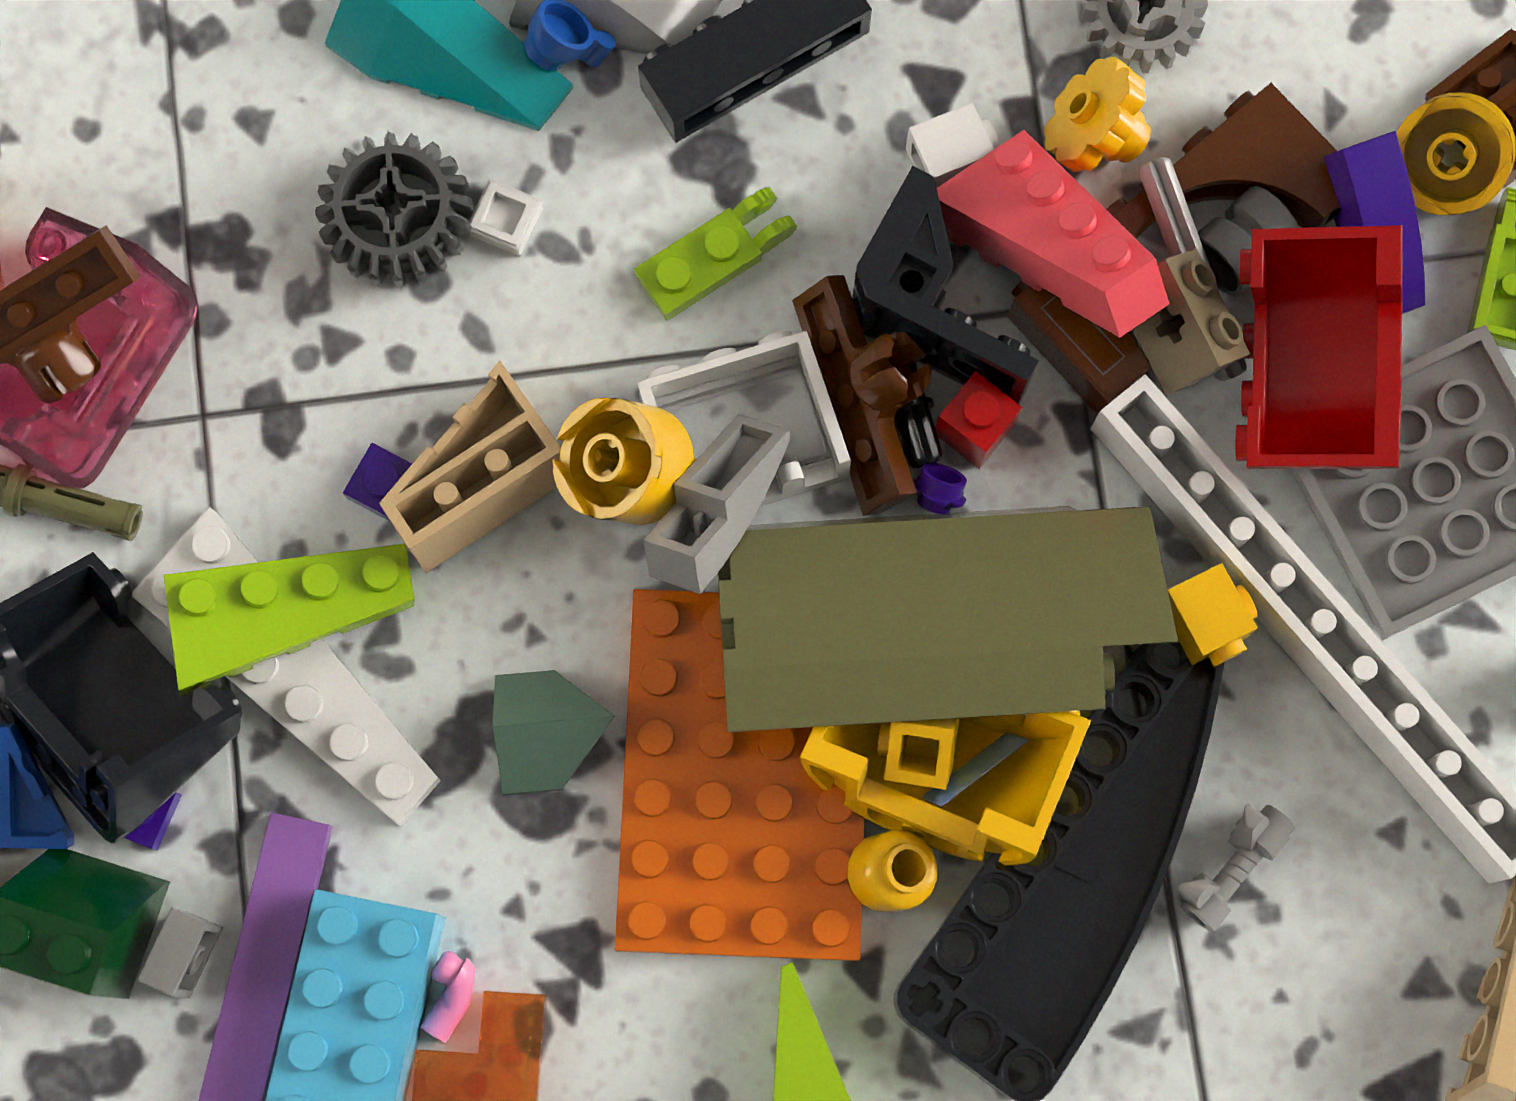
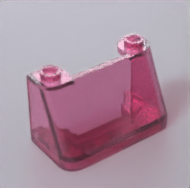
[0,207,198,489]

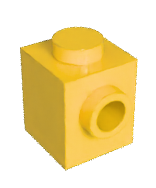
[1168,563,1258,666]
[878,718,960,790]

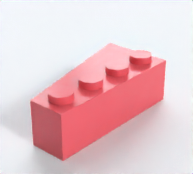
[937,130,1169,338]

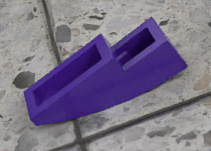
[1324,131,1425,314]

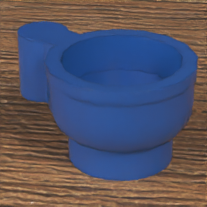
[524,0,616,71]

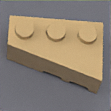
[379,361,561,573]

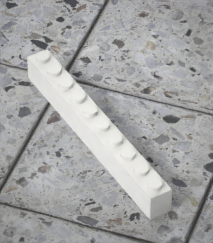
[1091,374,1516,884]

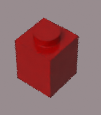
[935,371,1023,469]

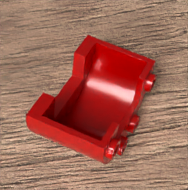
[1235,225,1403,469]

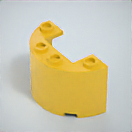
[800,711,1091,865]

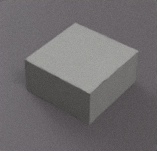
[137,908,223,998]

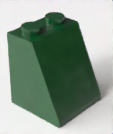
[0,849,170,999]

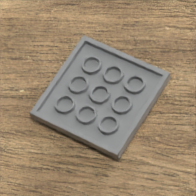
[1291,324,1516,641]

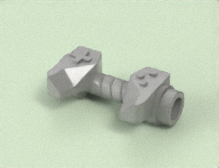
[1178,804,1295,933]

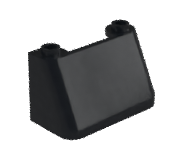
[0,552,243,843]

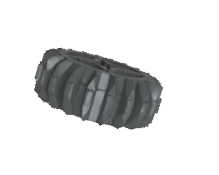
[315,131,474,289]

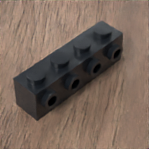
[638,0,872,143]

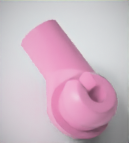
[420,951,476,1044]

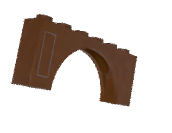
[1008,83,1342,415]

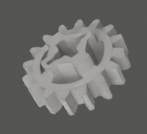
[1081,0,1208,73]

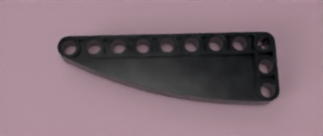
[893,640,1225,1101]

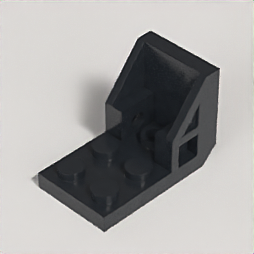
[852,166,1039,404]

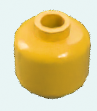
[847,830,937,912]

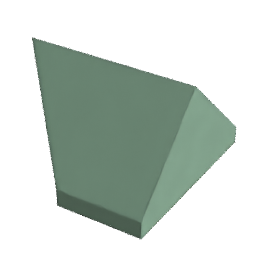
[492,670,615,795]

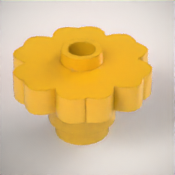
[1044,56,1151,173]

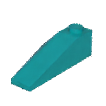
[325,0,574,131]

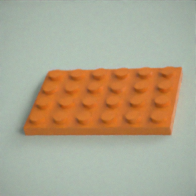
[615,589,865,961]

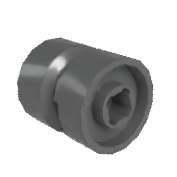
[1198,186,1299,296]

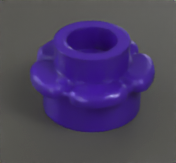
[913,463,967,514]

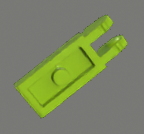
[634,187,798,321]
[1467,187,1516,350]

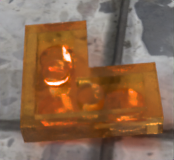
[412,991,547,1101]

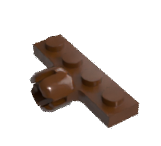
[0,225,141,403]
[792,275,932,516]

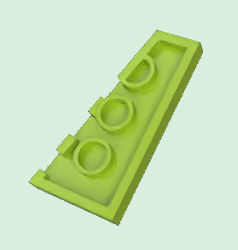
[163,543,415,697]

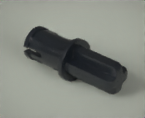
[894,363,943,468]

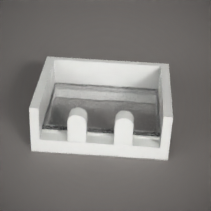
[637,331,851,506]

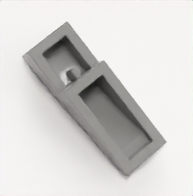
[643,414,790,594]

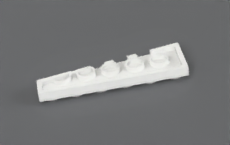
[132,506,441,826]

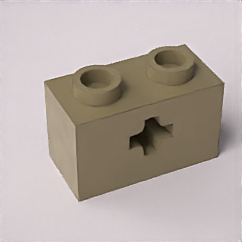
[1133,249,1250,396]

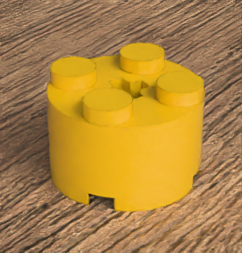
[1396,92,1516,215]
[553,398,696,525]

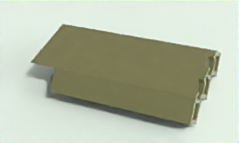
[718,506,1178,732]

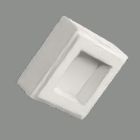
[469,178,544,256]

